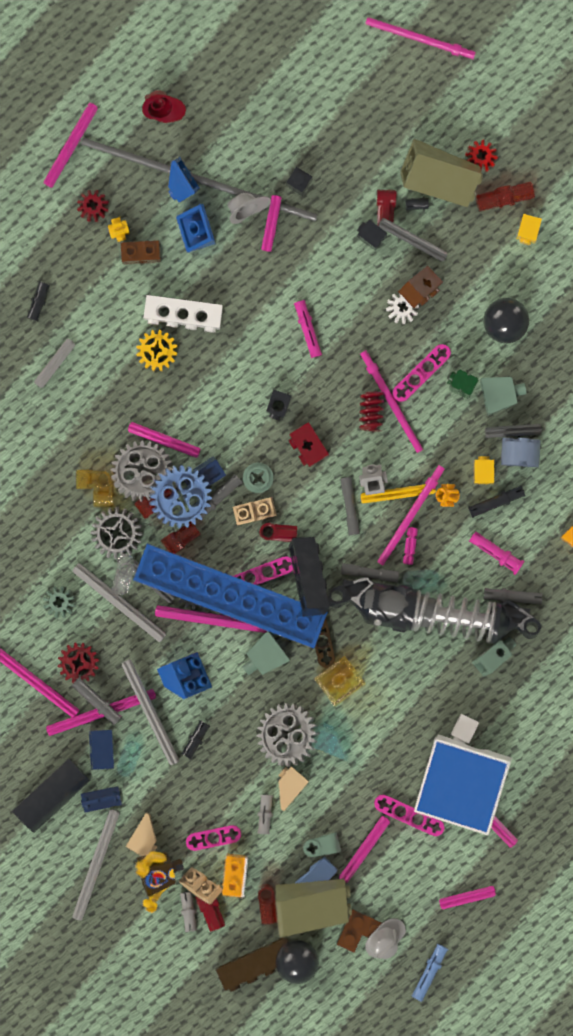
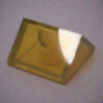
[314,656,366,707]

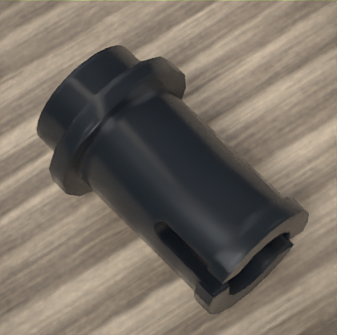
[405,196,429,211]

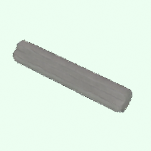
[34,339,75,388]

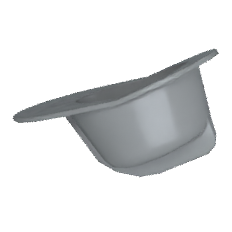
[227,193,271,224]
[365,918,406,959]

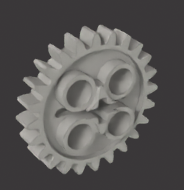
[110,440,173,502]
[257,703,319,766]

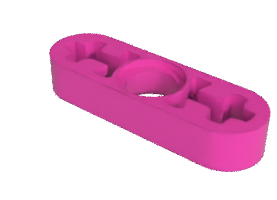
[186,825,241,851]

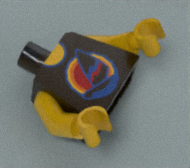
[136,851,184,913]

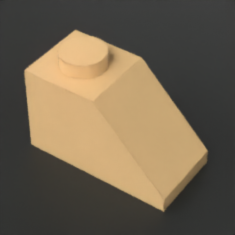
[278,766,309,811]
[126,813,158,856]

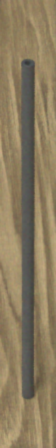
[81,137,318,221]

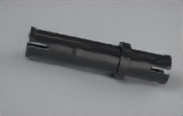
[468,485,526,518]

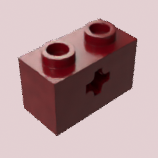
[288,422,329,468]

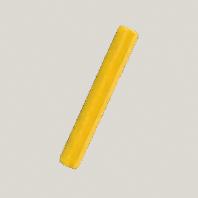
[360,484,436,504]

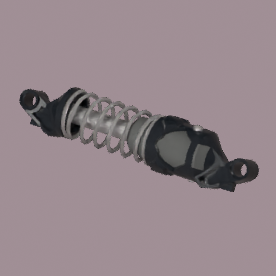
[328,578,541,644]

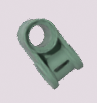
[303,832,341,857]

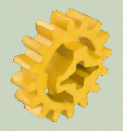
[136,330,178,372]

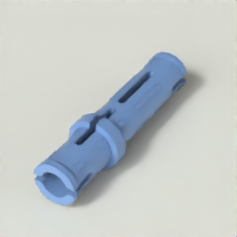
[411,944,448,1002]

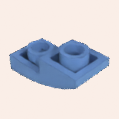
[295,857,337,883]

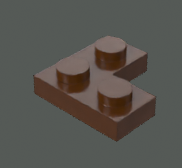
[337,909,382,953]

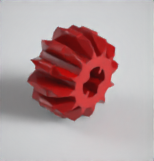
[465,140,498,172]

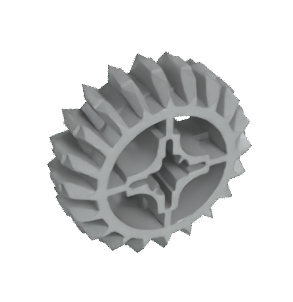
[91,507,143,559]

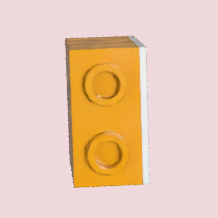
[222,853,248,897]

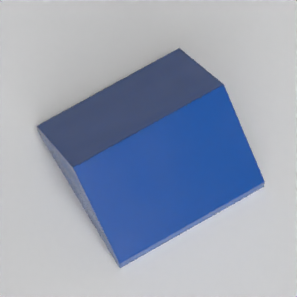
[176,204,215,253]

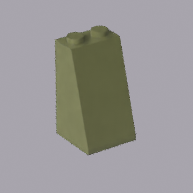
[400,139,483,207]
[275,879,352,937]

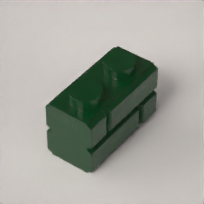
[447,369,478,399]

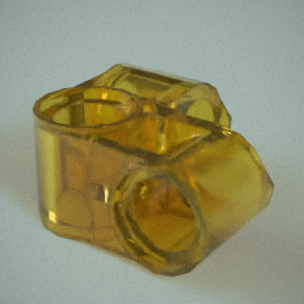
[76,470,114,507]

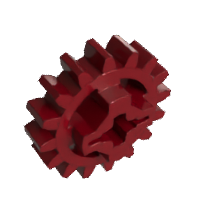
[57,642,100,683]

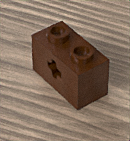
[121,240,161,265]
[398,266,443,308]

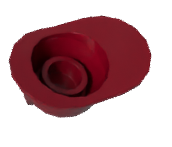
[142,90,186,123]

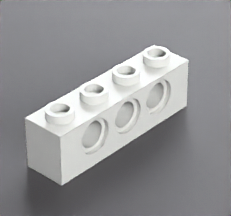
[144,295,223,333]

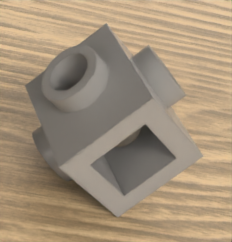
[359,465,388,495]

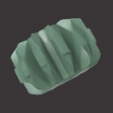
[43,586,76,618]

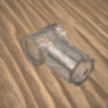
[112,554,135,595]

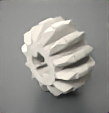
[386,293,419,324]

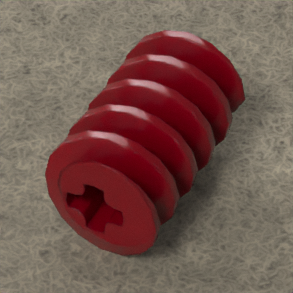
[359,392,384,432]

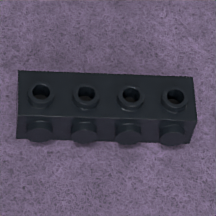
[288,537,331,617]

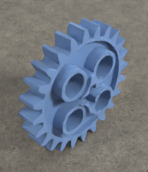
[149,465,212,528]

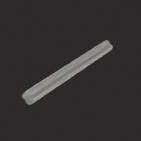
[73,563,166,642]
[122,659,179,765]
[72,809,120,921]

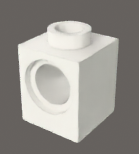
[451,714,479,743]

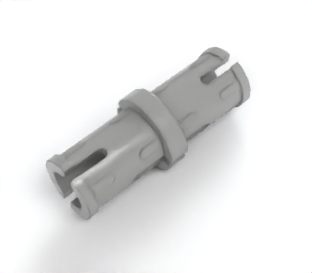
[258,795,273,834]
[180,892,197,932]

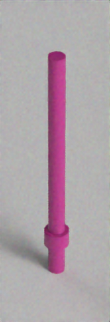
[365,17,476,59]
[360,350,424,453]
[377,465,445,566]

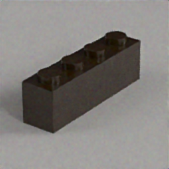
[215,936,289,992]

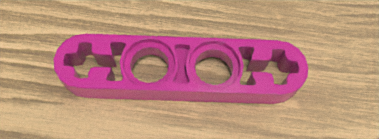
[393,344,451,402]
[233,556,293,585]
[374,794,444,836]

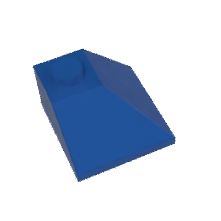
[168,157,200,203]

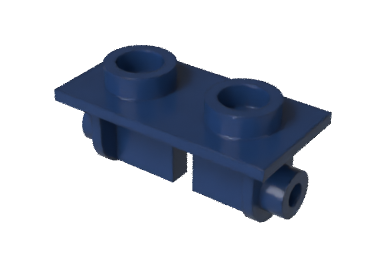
[81,786,122,813]

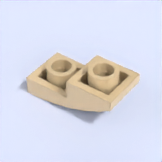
[233,497,277,525]
[179,867,223,904]

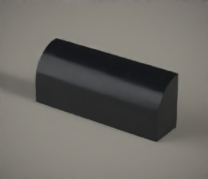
[12,758,91,833]

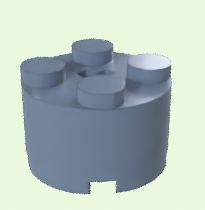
[501,438,541,467]

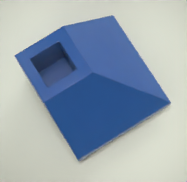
[157,652,212,699]

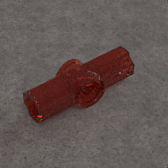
[475,182,535,212]

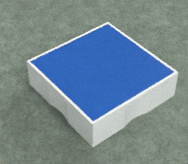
[414,735,512,835]

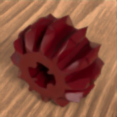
[77,190,109,222]

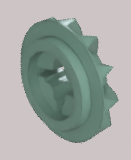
[243,463,273,493]

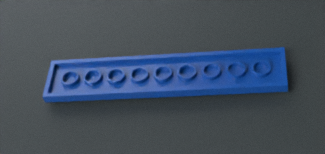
[133,544,327,648]

